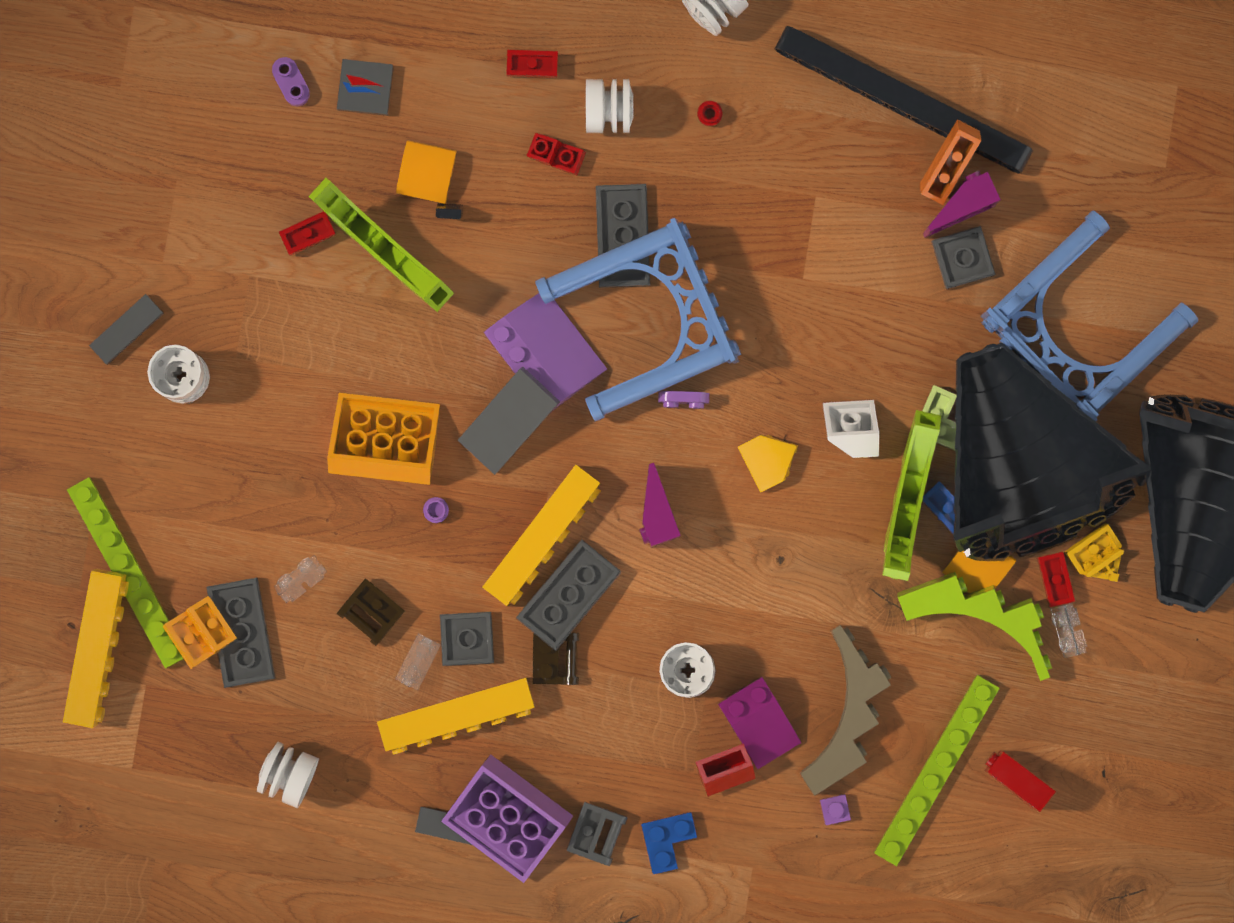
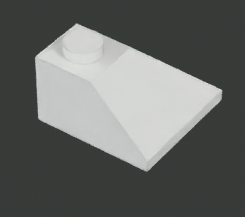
[823,400,879,458]

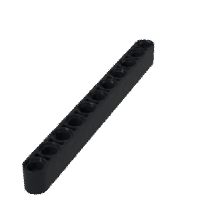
[774,26,1033,174]

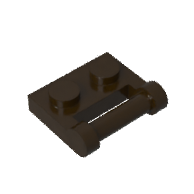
[337,578,405,646]
[533,633,579,685]

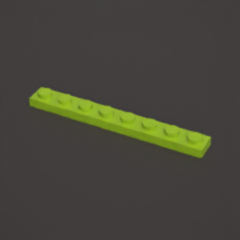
[67,477,184,669]
[874,675,1000,866]

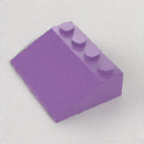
[484,293,607,411]
[441,754,573,883]

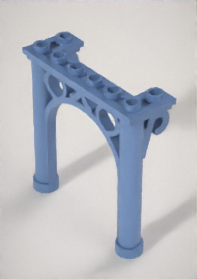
[980,210,1199,421]
[535,218,741,422]

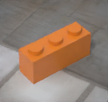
[920,119,981,205]

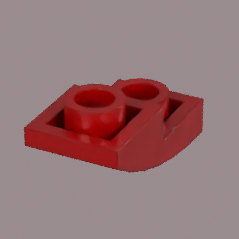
[527,133,586,176]

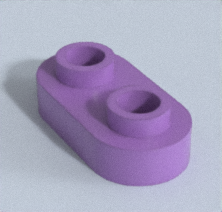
[272,57,310,106]
[658,391,710,409]

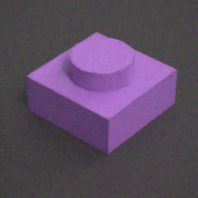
[820,794,851,825]

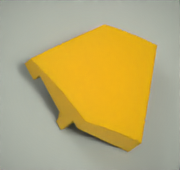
[738,435,798,493]
[1064,523,1124,582]

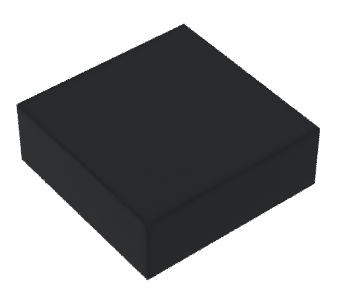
[436,203,463,219]

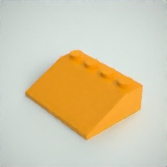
[327,393,440,485]

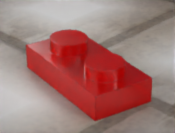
[506,50,558,78]
[279,211,336,256]
[1037,552,1075,607]

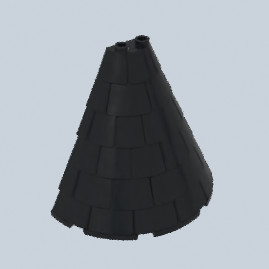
[953,343,1151,561]
[1139,394,1234,613]

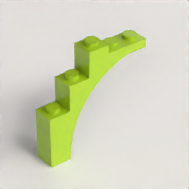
[309,178,454,312]
[882,410,941,581]
[897,572,1053,681]

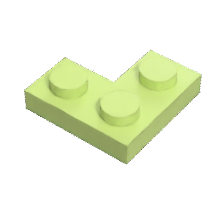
[922,385,957,451]

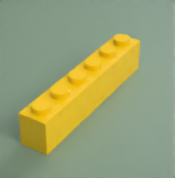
[482,465,601,606]
[63,569,129,728]
[377,678,535,754]

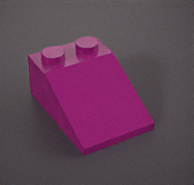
[923,171,1001,238]
[639,463,681,548]
[717,677,801,769]

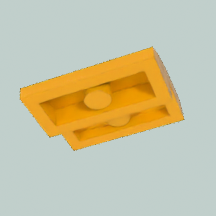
[396,140,457,204]
[942,551,1016,593]
[163,596,237,669]

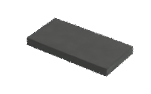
[596,184,650,288]
[458,367,560,475]
[516,540,621,651]
[206,578,276,688]

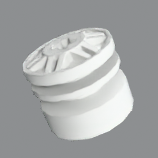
[682,0,749,36]
[586,79,633,133]
[147,345,210,404]
[659,642,716,698]
[257,742,319,808]

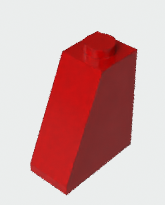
[984,751,1056,812]

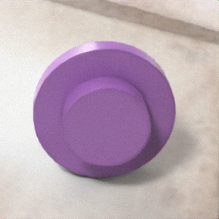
[423,497,449,523]

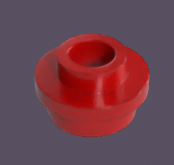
[697,101,723,126]

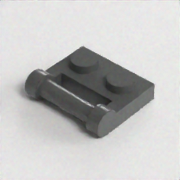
[567,801,628,866]

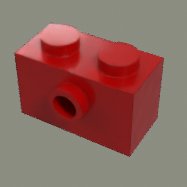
[695,744,756,797]

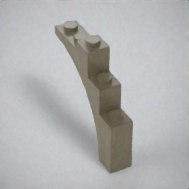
[799,625,892,796]

